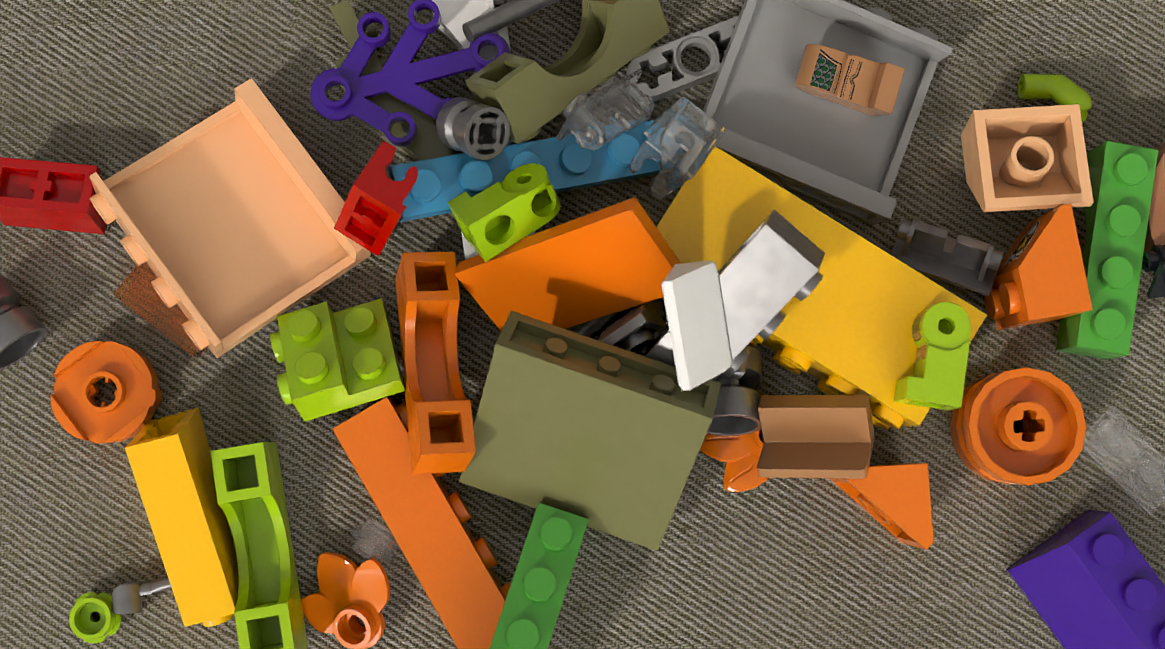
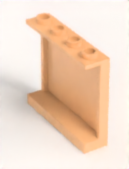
[89,78,372,358]

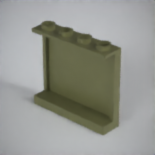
[459,311,721,551]

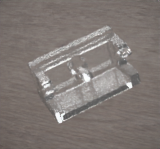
[630,96,726,200]

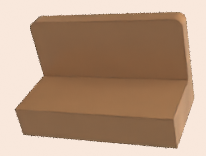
[757,395,875,479]

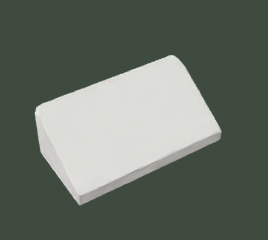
[662,261,732,390]

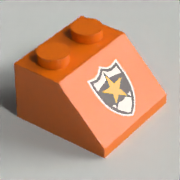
[985,204,1093,330]

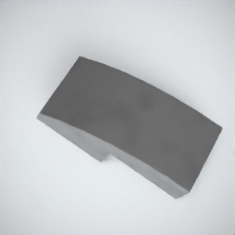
[599,297,668,354]

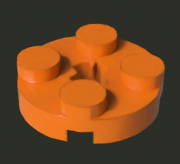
[50,341,162,444]

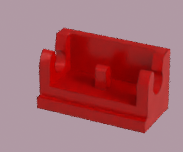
[333,140,418,256]
[0,157,107,234]

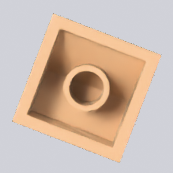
[961,104,1094,212]

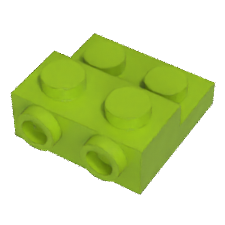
[270,298,406,422]

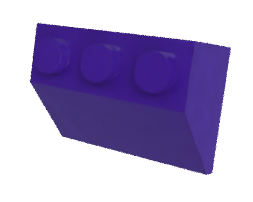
[1006,510,1165,649]

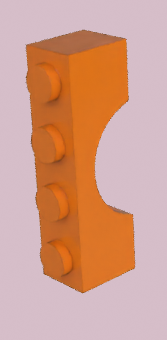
[395,252,476,474]

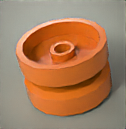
[949,367,1086,485]

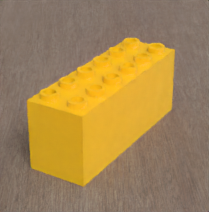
[657,143,987,430]

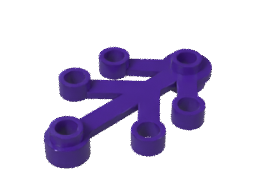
[310,0,510,147]

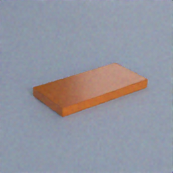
[454,197,681,331]

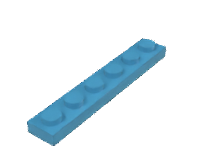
[388,114,699,222]

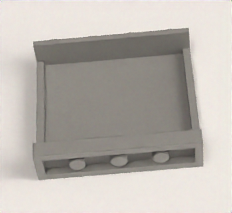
[689,0,953,225]

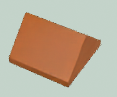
[829,463,934,550]

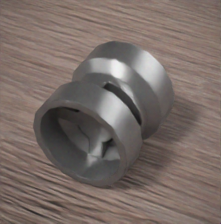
[436,97,510,160]

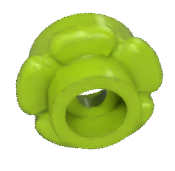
[69,591,122,644]

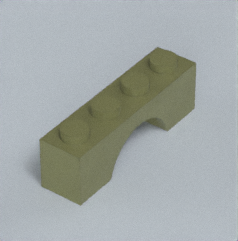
[465,0,670,144]

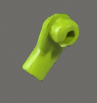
[1018,74,1092,123]

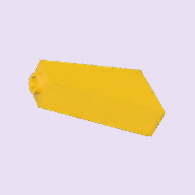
[125,407,239,627]

